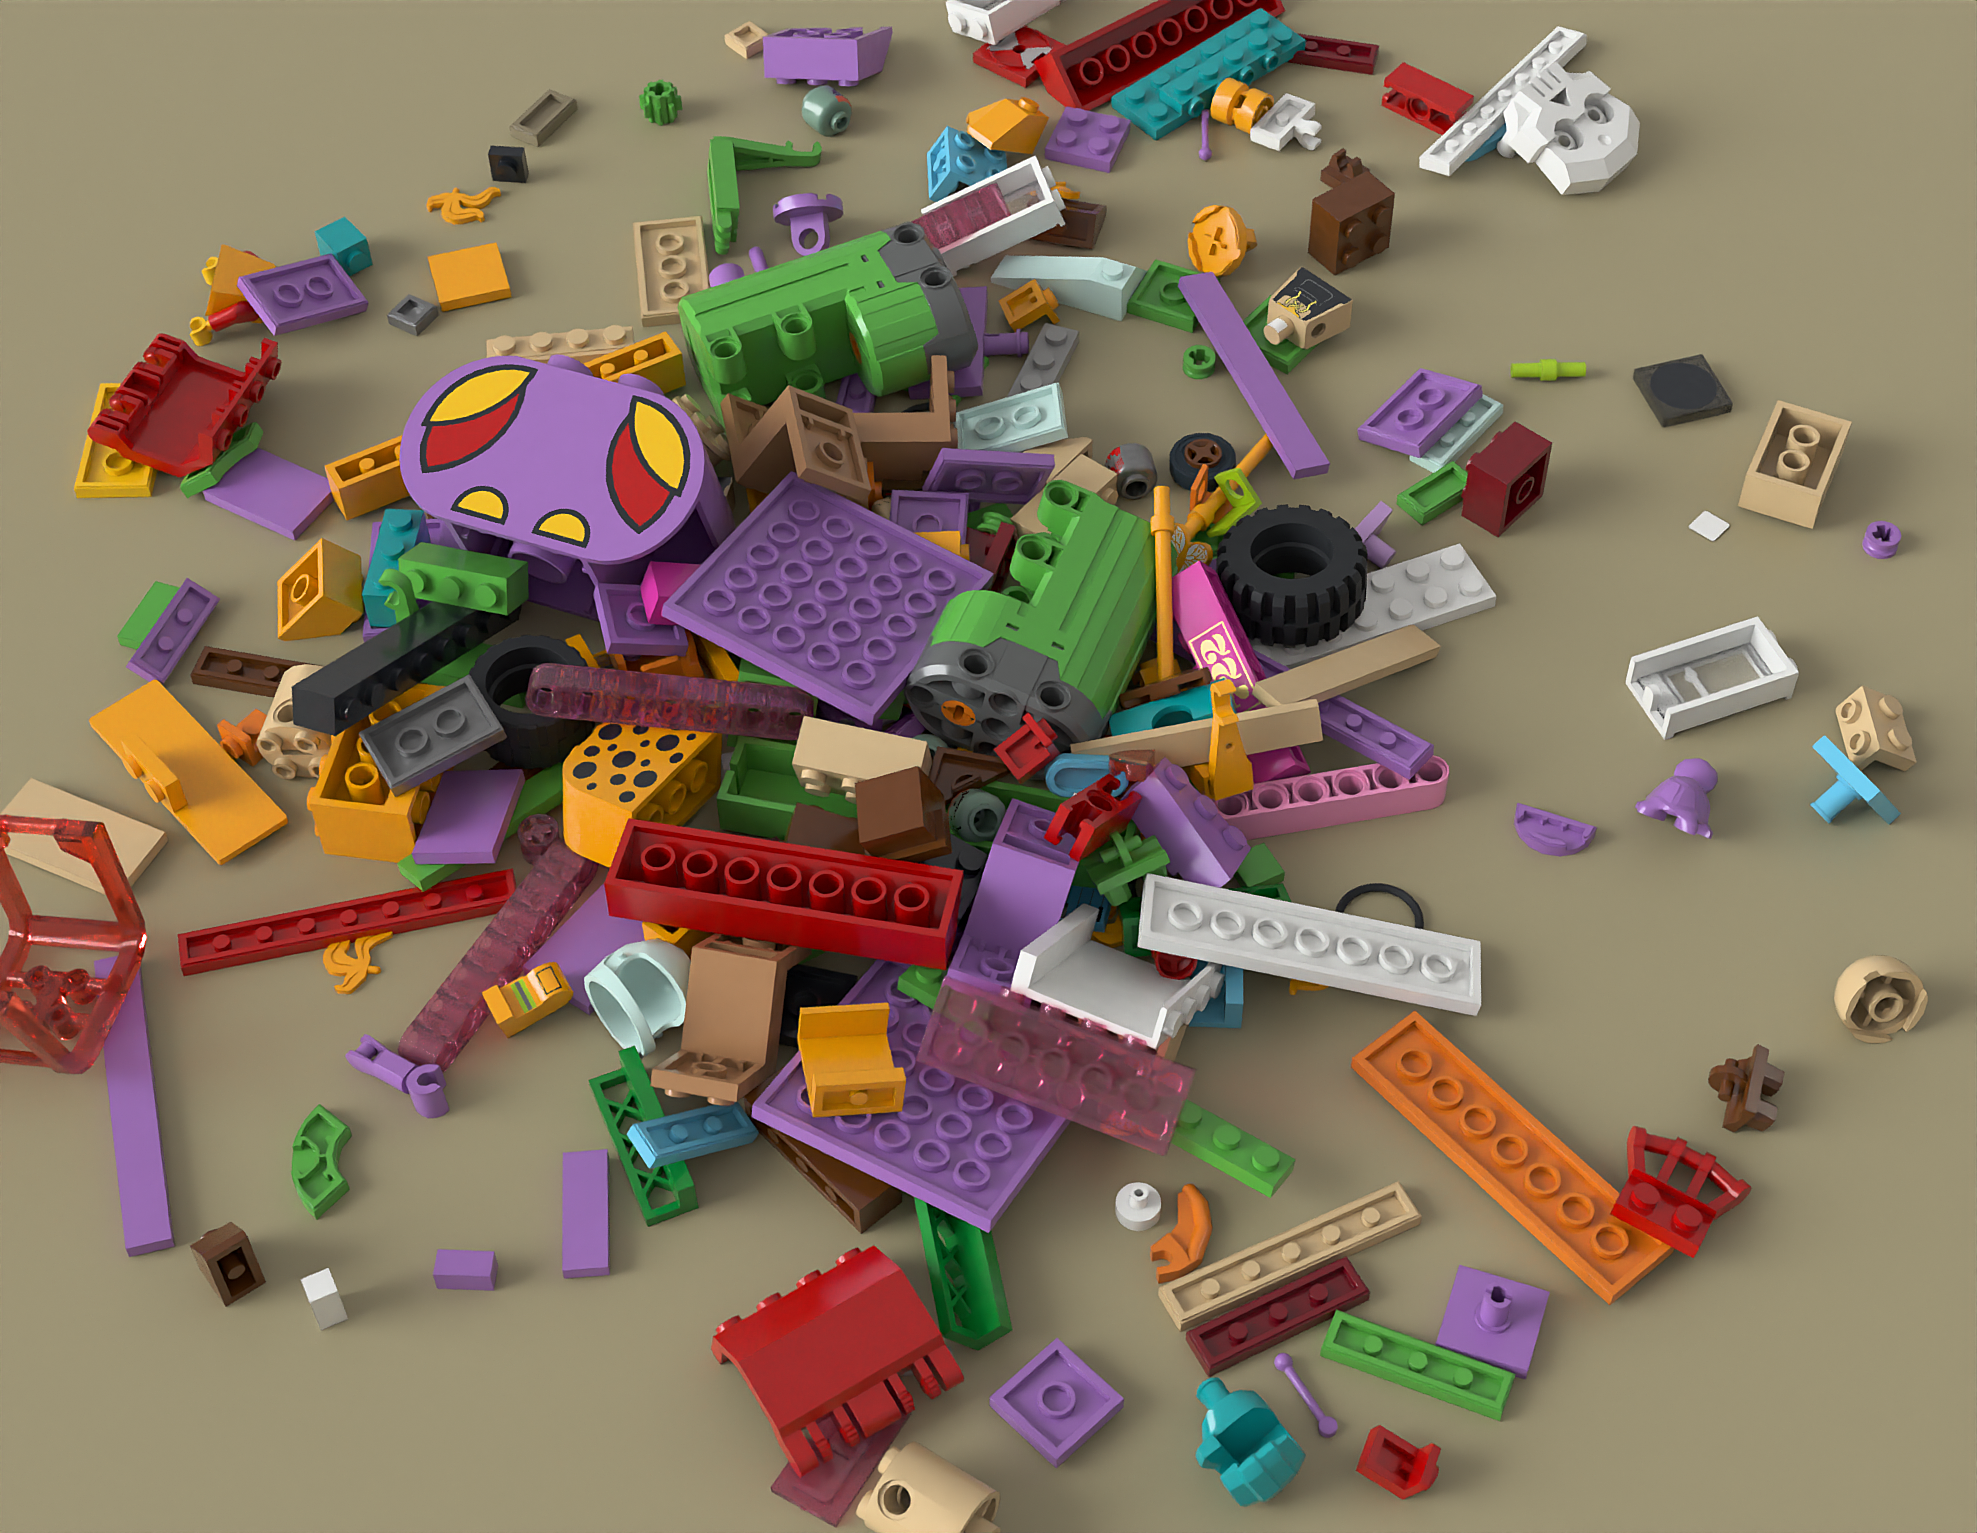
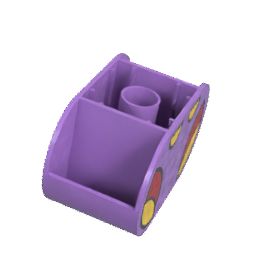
[400,355,736,622]

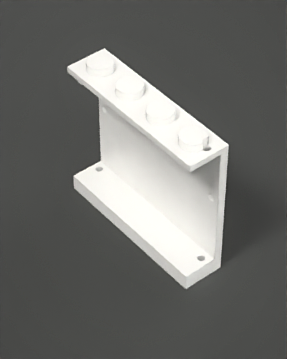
[1010,903,1225,1049]

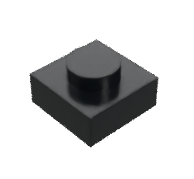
[488,146,529,183]

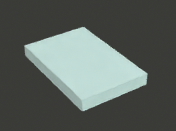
[953,382,1068,452]

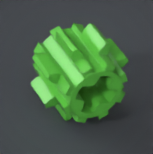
[639,79,682,125]

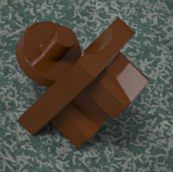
[1708,1044,1785,1133]

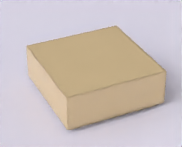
[725,21,769,59]

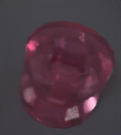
[517,814,563,867]

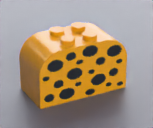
[562,700,722,867]

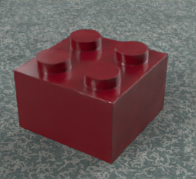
[1461,421,1552,537]

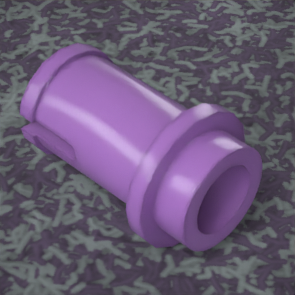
[984,329,1029,358]

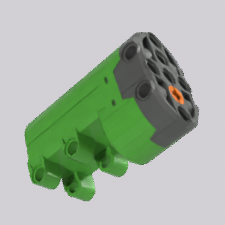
[677,221,978,436]
[904,480,1178,781]

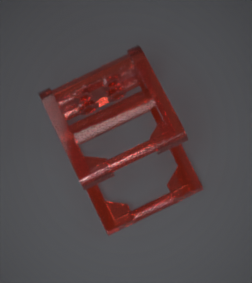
[0,814,146,1074]

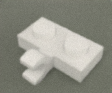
[1250,93,1322,151]

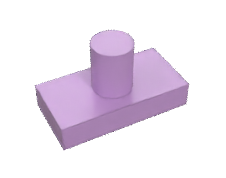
[1355,501,1396,569]

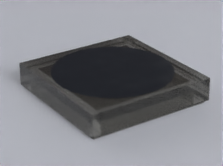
[1633,354,1733,428]

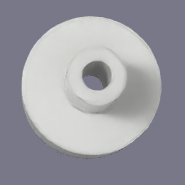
[1115,1182,1161,1231]

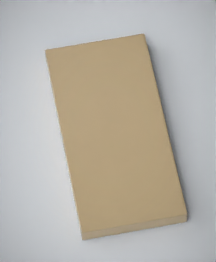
[633,216,710,327]
[0,778,168,901]

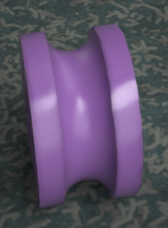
[1862,521,1901,559]

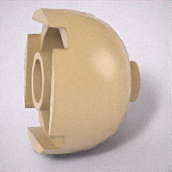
[1834,955,1928,1043]

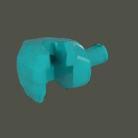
[1196,1377,1306,1507]

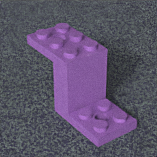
[944,798,1079,1012]

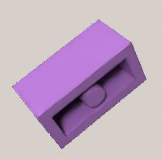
[433,1249,498,1291]

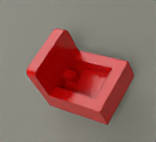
[993,712,1061,785]
[1356,1425,1441,1500]

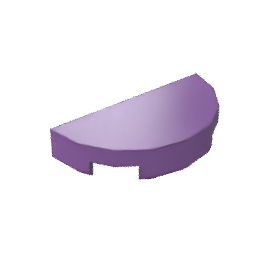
[1514,803,1597,857]

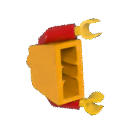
[190,244,276,346]

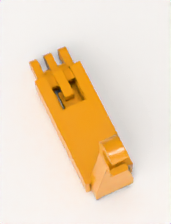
[1181,679,1254,801]

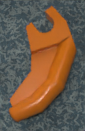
[1150,1183,1213,1284]

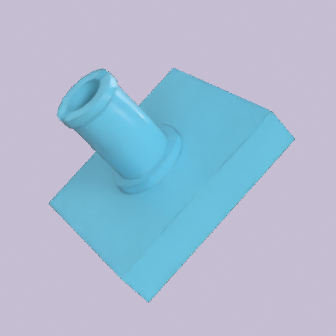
[1810,735,1901,825]

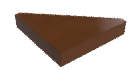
[1119,667,1213,710]
[928,746,1011,806]

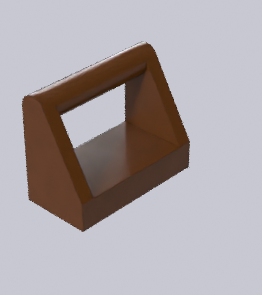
[1028,196,1107,249]

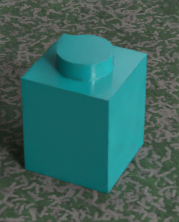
[314,216,373,277]

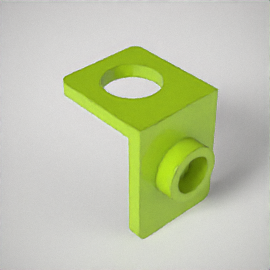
[1206,468,1263,538]

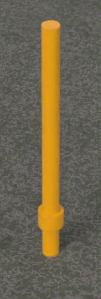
[1185,434,1274,541]
[1150,486,1175,680]

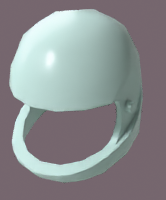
[584,938,691,1058]

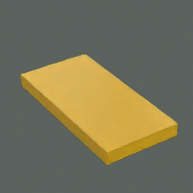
[74,383,158,498]

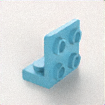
[927,126,1007,202]

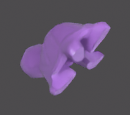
[1635,758,1718,839]

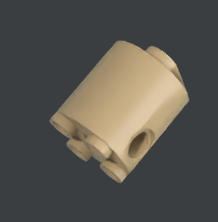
[256,664,332,779]
[856,1441,1000,1533]

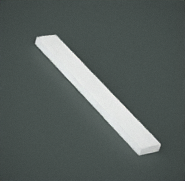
[1419,26,1587,176]

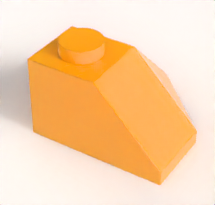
[966,97,1049,154]

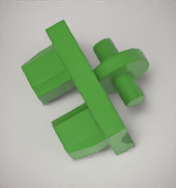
[1085,831,1170,906]

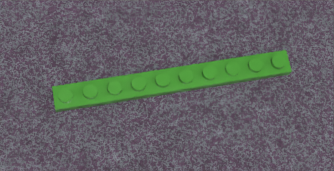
[897,965,1296,1198]

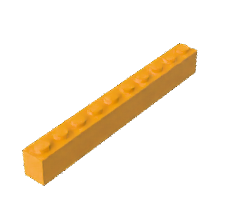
[324,331,686,521]

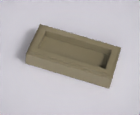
[509,89,578,147]

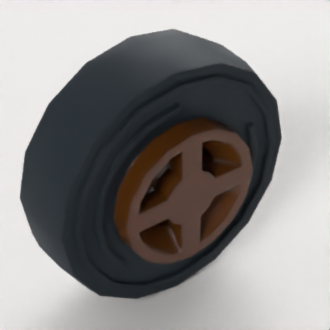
[1169,433,1236,492]

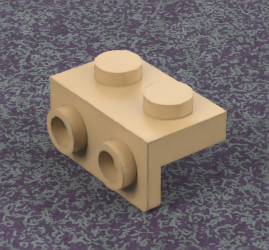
[1835,685,1917,771]

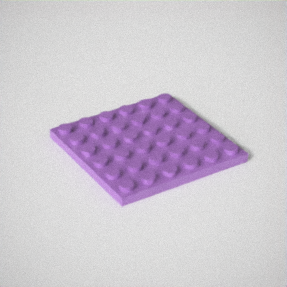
[662,471,994,726]
[751,959,1115,1233]

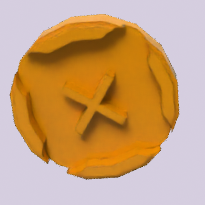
[1188,205,1257,277]

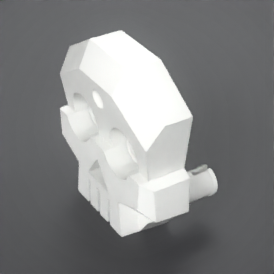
[1497,60,1640,195]

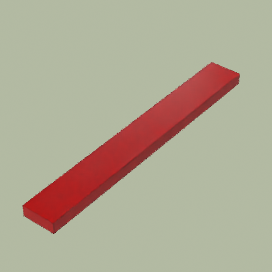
[178,868,521,976]

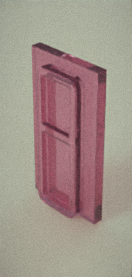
[770,1402,912,1528]

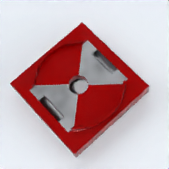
[973,26,1066,88]

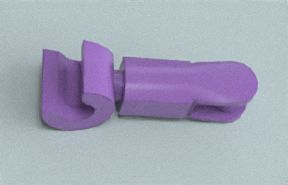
[345,1034,450,1118]

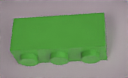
[398,542,529,615]

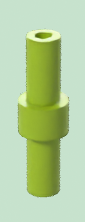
[1510,359,1586,381]

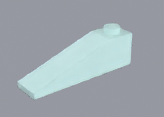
[991,255,1147,321]

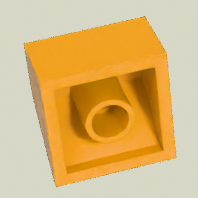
[277,538,364,641]

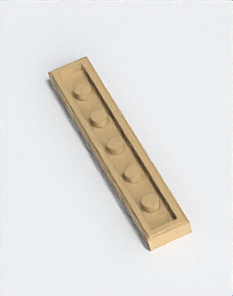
[1252,625,1441,708]
[1070,699,1323,777]
[1158,1181,1422,1332]

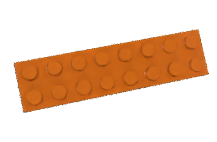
[1351,1010,1674,1305]

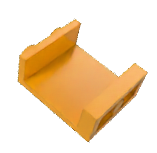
[797,1003,906,1118]

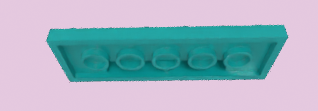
[1111,8,1306,141]

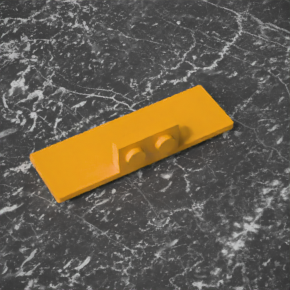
[89,680,288,865]

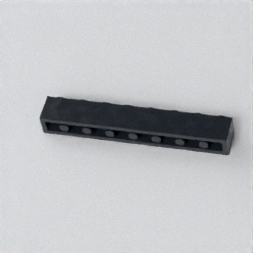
[291,601,522,736]

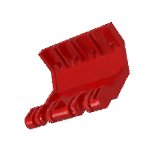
[87,333,282,478]
[711,1245,964,1478]

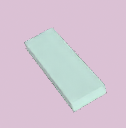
[1409,394,1504,473]

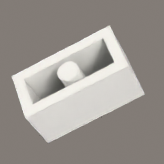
[301,1268,348,1330]

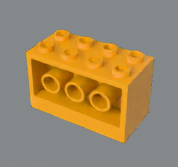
[307,683,454,863]

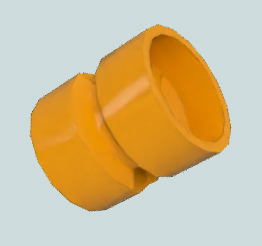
[1210,77,1274,134]

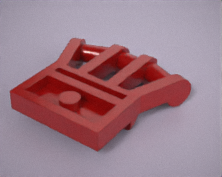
[1610,1126,1752,1259]

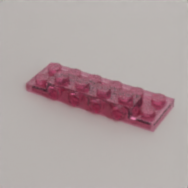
[915,976,1197,1156]

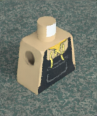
[1264,267,1353,349]

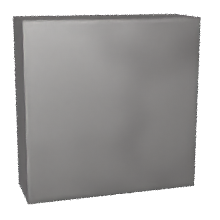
[387,294,439,336]

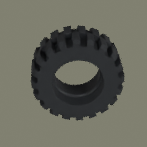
[1216,504,1368,648]

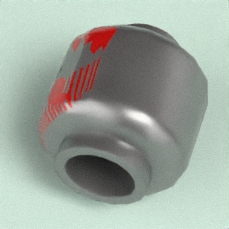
[1105,443,1158,499]

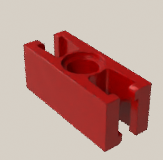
[1381,62,1474,135]
[1043,774,1143,862]

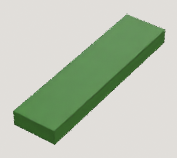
[1320,1310,1516,1421]

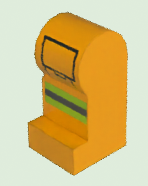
[482,962,573,1038]

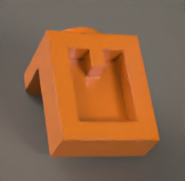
[217,709,267,767]

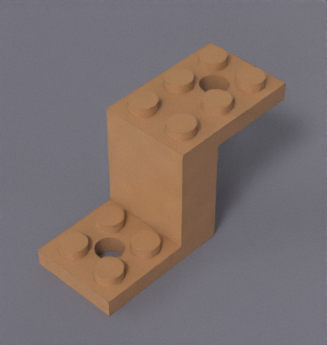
[843,355,958,510]
[720,385,871,501]
[650,933,812,1106]

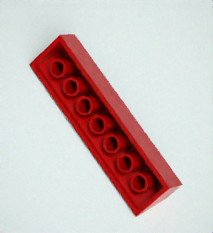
[1034,0,1285,111]
[604,818,964,970]

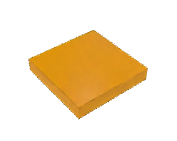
[427,242,512,312]

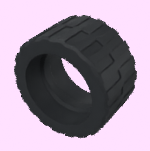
[469,635,595,769]

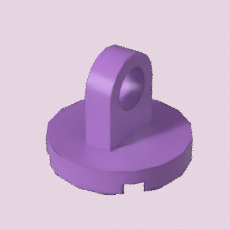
[773,193,844,256]

